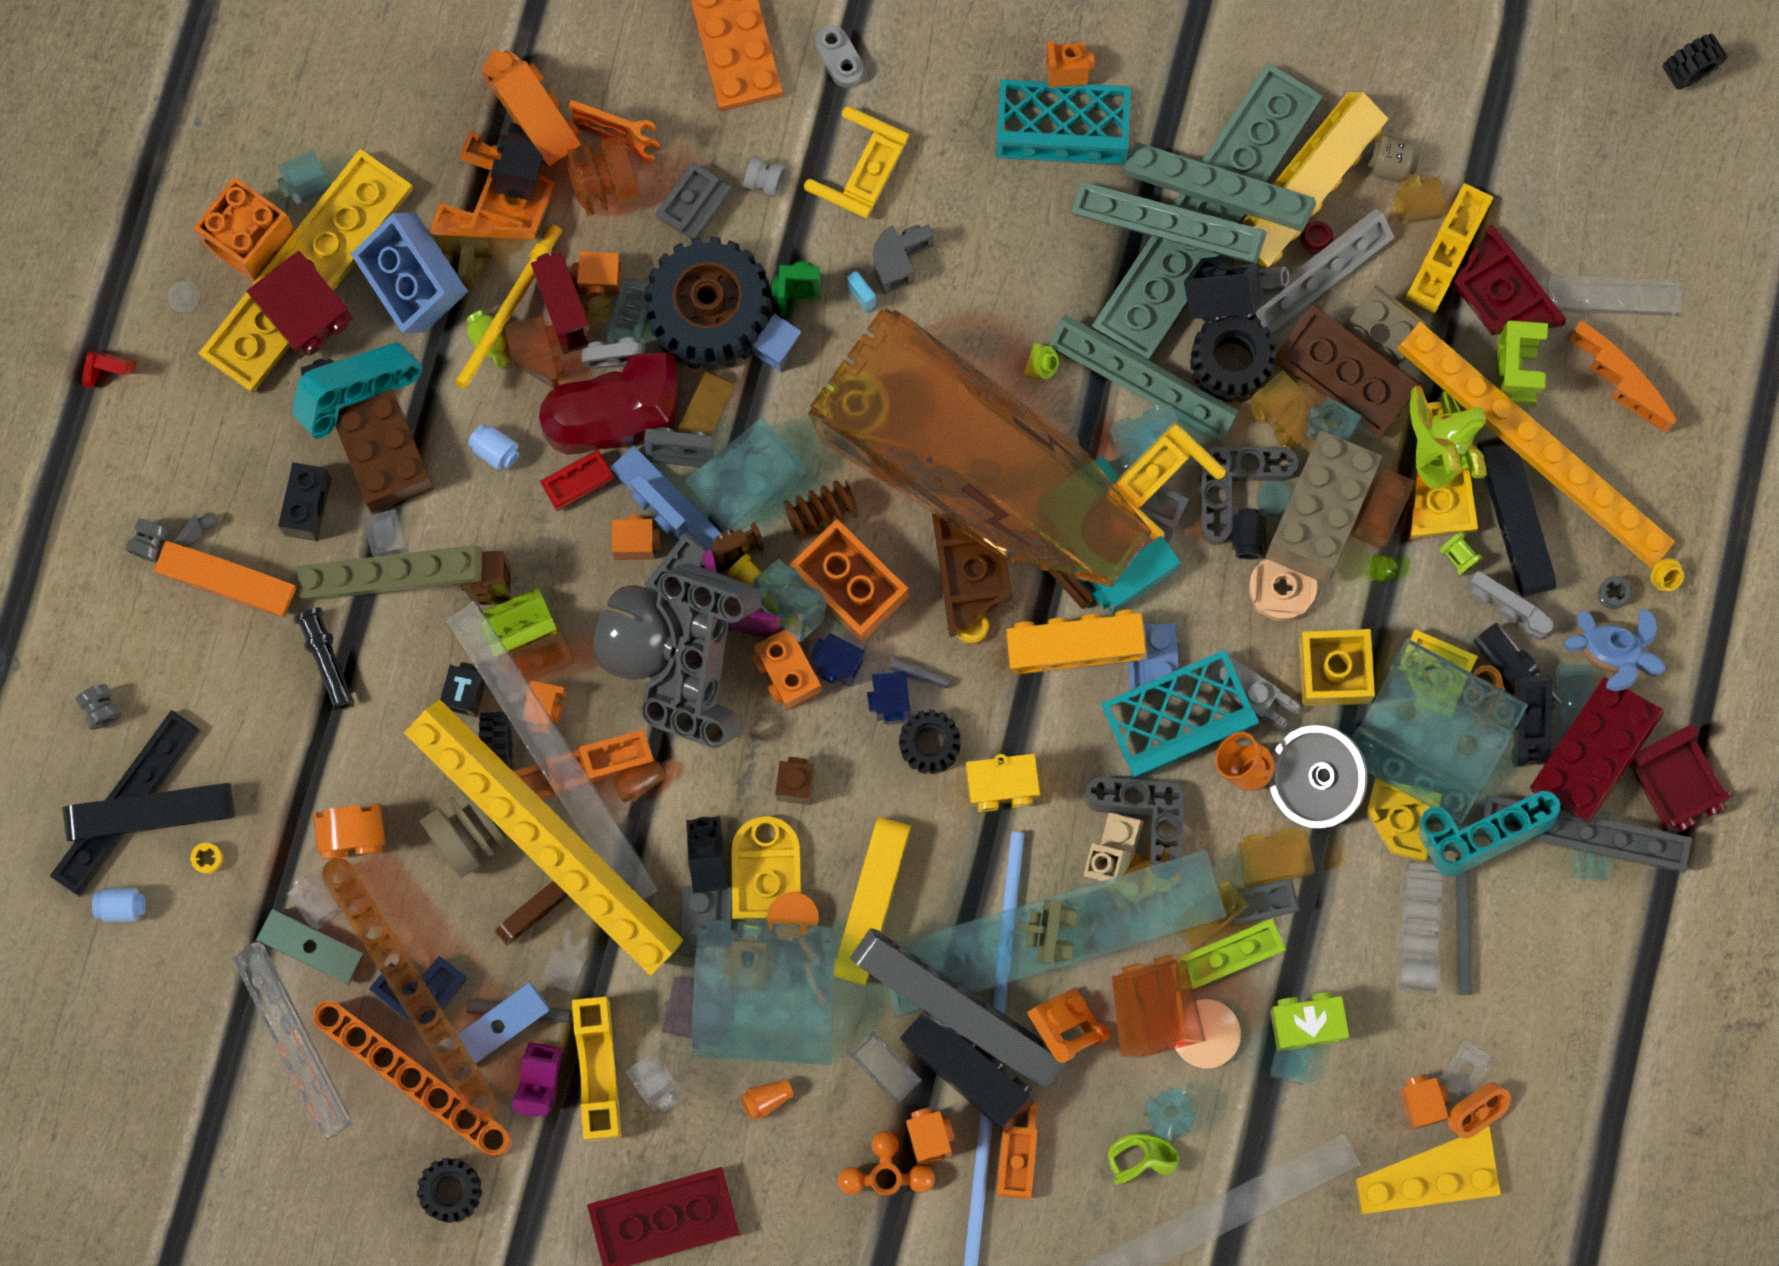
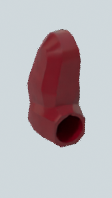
[539,353,680,455]

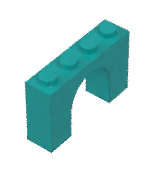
[1035,455,1181,615]

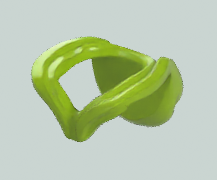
[1108,1134,1179,1185]

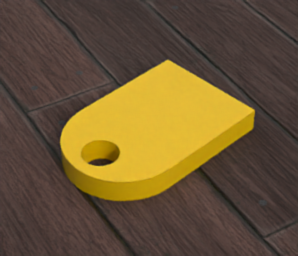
[731,816,801,921]

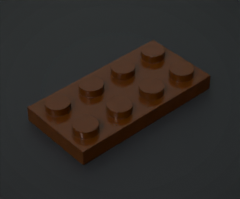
[1276,304,1422,438]

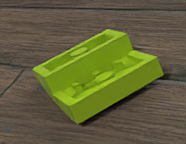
[477,587,557,657]

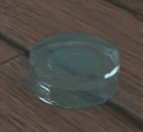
[1257,481,1291,516]

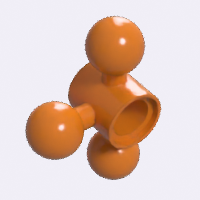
[837,1131,935,1197]

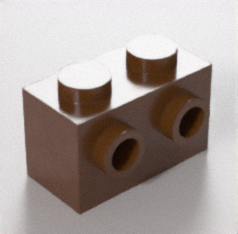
[461,551,511,605]

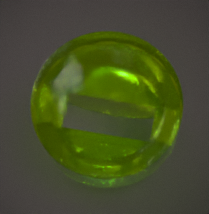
[1370,554,1397,582]

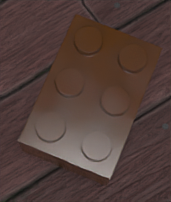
[335,389,434,513]

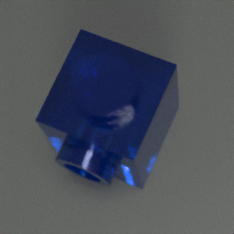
[811,632,866,687]
[867,671,911,725]

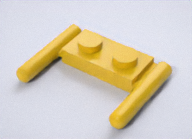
[804,106,910,219]
[1105,422,1226,540]

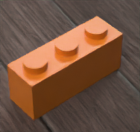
[488,61,581,167]

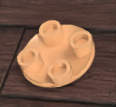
[1172,999,1241,1068]

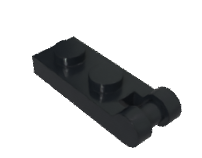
[1512,675,1553,767]

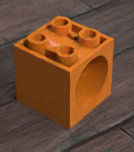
[193,177,295,283]

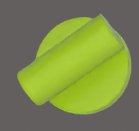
[1023,343,1059,379]

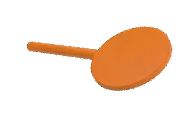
[767,892,827,1004]

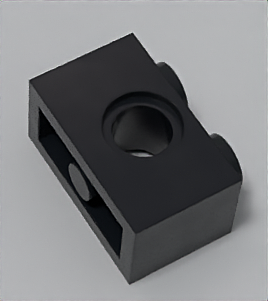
[278,462,332,542]

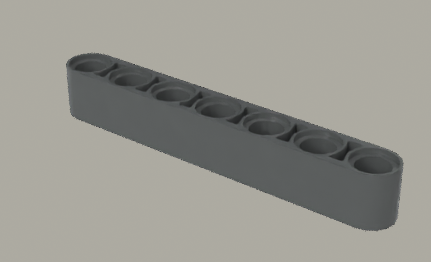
[850,928,1069,1090]

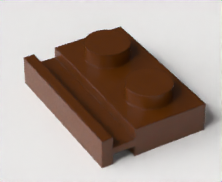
[711,522,764,571]

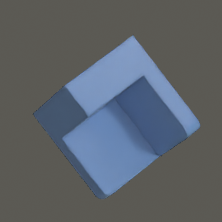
[752,314,801,372]

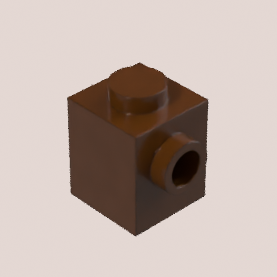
[775,757,815,805]

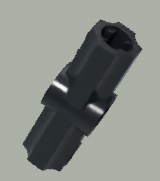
[1473,622,1561,710]

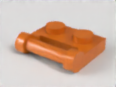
[1027,987,1109,1063]

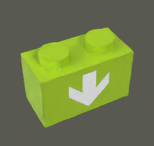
[1270,992,1349,1052]

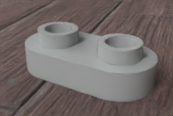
[815,25,864,88]
[581,337,646,369]

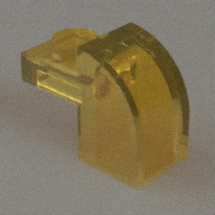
[436,235,492,289]

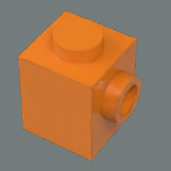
[572,251,622,298]
[612,514,661,560]
[1399,1074,1450,1130]

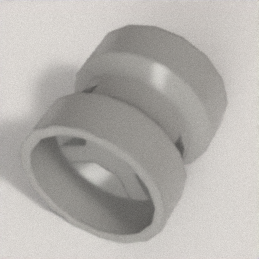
[743,156,786,198]

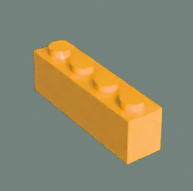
[1006,610,1148,675]

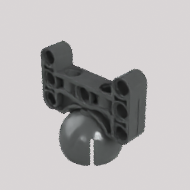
[593,563,761,748]

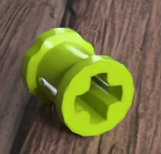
[1438,532,1483,576]

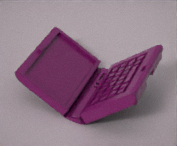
[701,549,782,638]

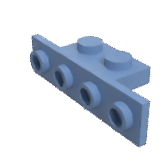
[610,445,721,552]

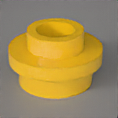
[1650,558,1684,591]

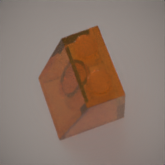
[1112,954,1206,1058]

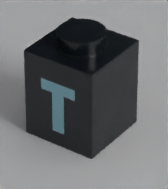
[440,662,486,717]

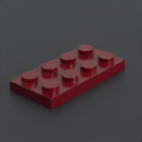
[1530,676,1664,825]
[587,1167,740,1266]

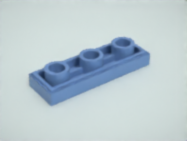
[446,981,551,1070]

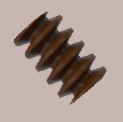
[783,479,858,538]

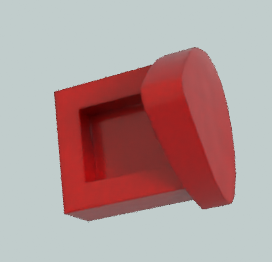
[82,350,137,388]

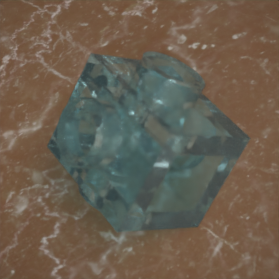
[1144,1087,1196,1141]

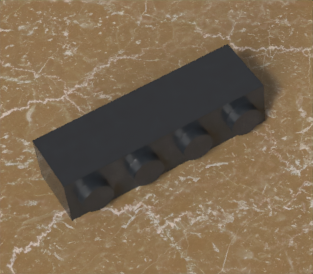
[900,1010,1034,1134]

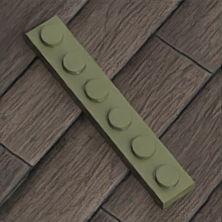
[297,545,482,601]

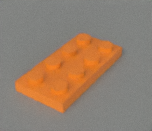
[691,0,783,112]

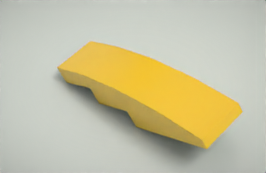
[1405,183,1494,314]

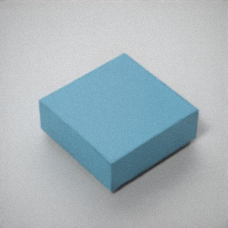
[846,271,876,313]

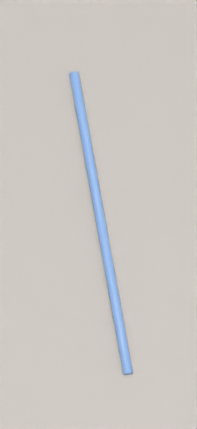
[964,832,1025,1266]

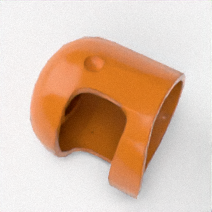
[1215,732,1275,791]

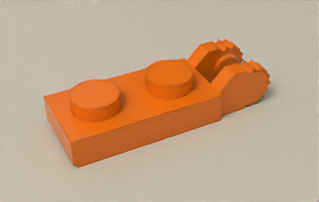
[996,1101,1038,1200]

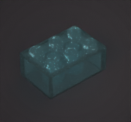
[685,417,807,532]

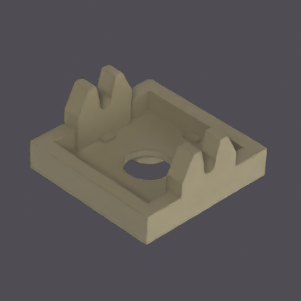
[1345,285,1429,366]

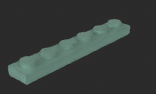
[1123,142,1316,232]
[1071,181,1267,264]
[1048,314,1239,442]

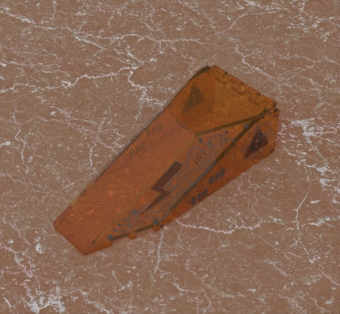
[807,308,1151,587]

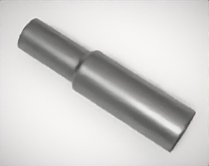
[889,656,951,689]

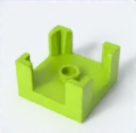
[1495,321,1548,407]

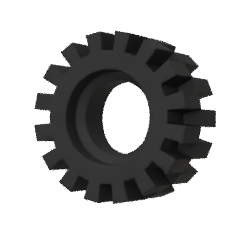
[1662,33,1728,90]
[899,709,960,774]
[479,712,513,770]
[417,1158,483,1223]

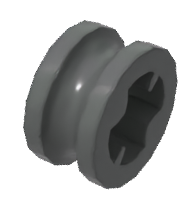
[1598,576,1631,609]

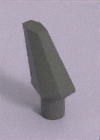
[173,513,218,547]

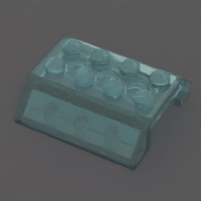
[692,920,837,1065]

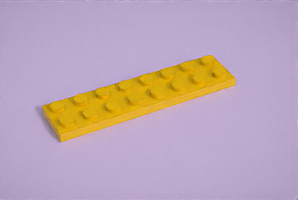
[198,149,414,394]

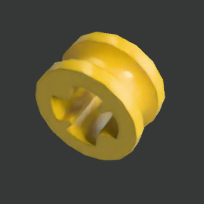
[190,843,223,874]

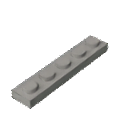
[1252,209,1395,335]

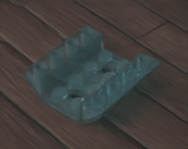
[1351,638,1529,825]

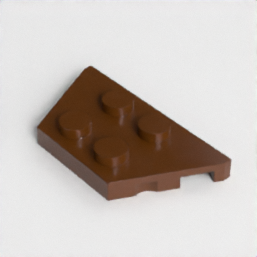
[932,512,1012,637]

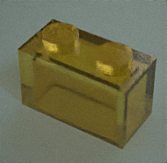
[1236,827,1315,888]

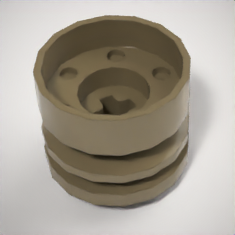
[419,790,509,879]

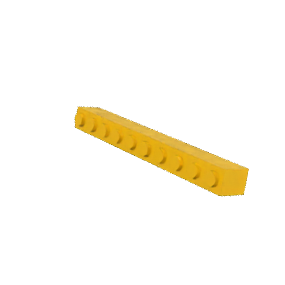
[404,699,684,976]

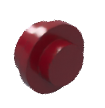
[1300,221,1333,254]

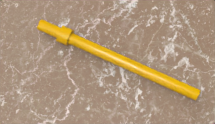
[455,224,563,389]

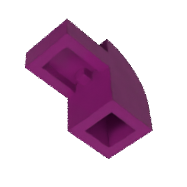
[512,1042,563,1117]

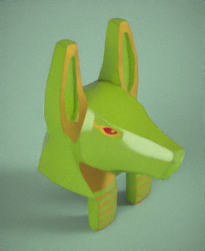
[1410,386,1487,489]

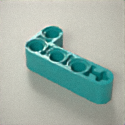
[292,342,423,439]
[1418,791,1560,876]

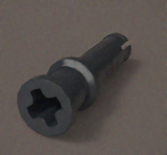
[293,607,354,710]

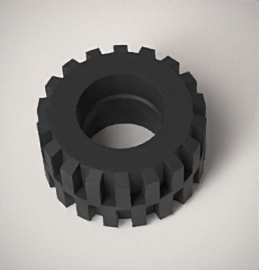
[1190,316,1276,403]

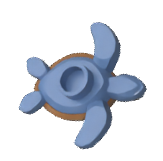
[1564,609,1666,691]

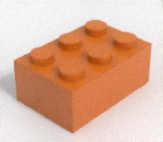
[789,519,909,644]

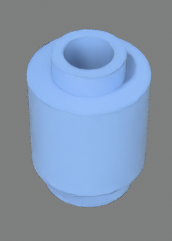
[468,424,519,471]
[92,888,146,922]

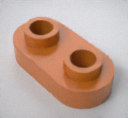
[1448,1082,1511,1138]

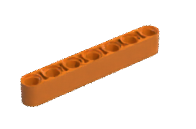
[313,1001,512,1158]

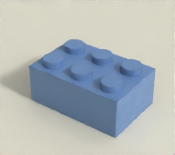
[351,213,468,333]

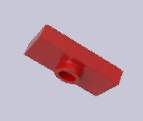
[540,449,615,512]

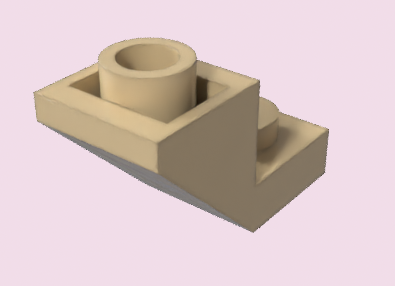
[1083,813,1144,885]

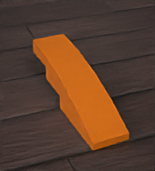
[1569,320,1677,434]
[153,541,297,618]
[513,729,654,800]

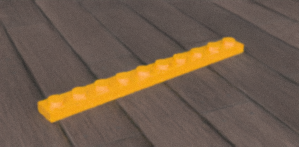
[1397,321,1675,569]

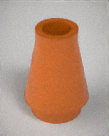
[740,1078,794,1120]

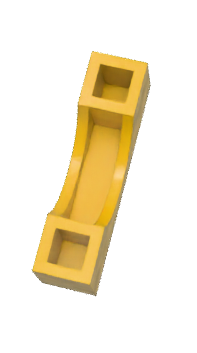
[572,997,622,1143]

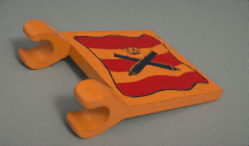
[569,100,660,163]

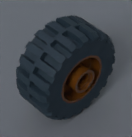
[644,237,773,370]

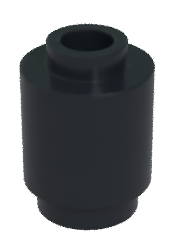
[1232,508,1266,560]

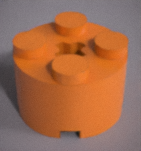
[313,804,386,860]

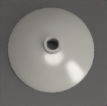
[1269,725,1368,828]

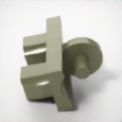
[1018,899,1078,964]

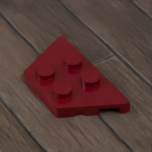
[1454,225,1566,336]

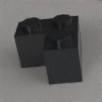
[1184,256,1264,322]

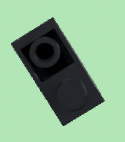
[490,122,543,201]
[686,816,727,893]

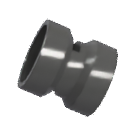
[125,518,170,563]
[76,684,121,730]

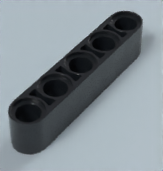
[1477,437,1556,597]
[62,783,235,841]

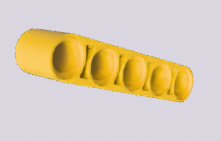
[832,816,911,986]

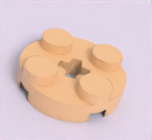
[1249,559,1317,621]

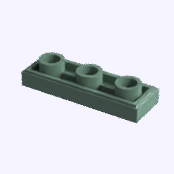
[256,909,365,985]

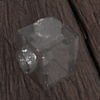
[287,874,344,930]

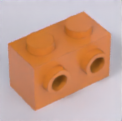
[752,627,822,711]
[906,1107,954,1165]

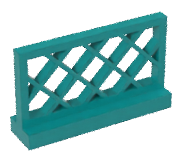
[996,79,1131,166]
[1100,649,1259,779]

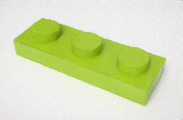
[1177,919,1286,992]

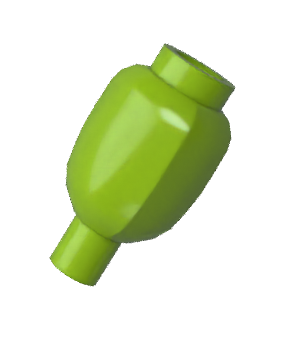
[466,309,510,369]

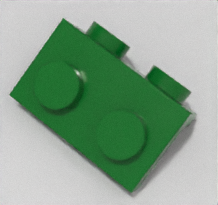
[772,262,822,316]

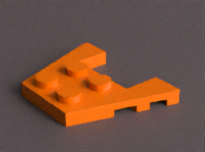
[430,131,555,240]

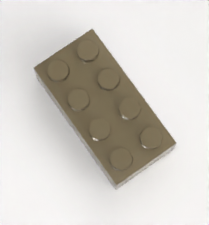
[1265,430,1383,584]

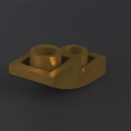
[676,371,736,436]

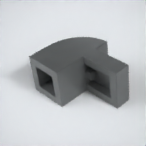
[873,224,934,295]

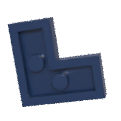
[369,956,467,1033]

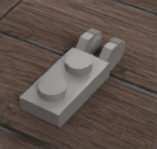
[1465,571,1554,640]
[1207,655,1302,731]

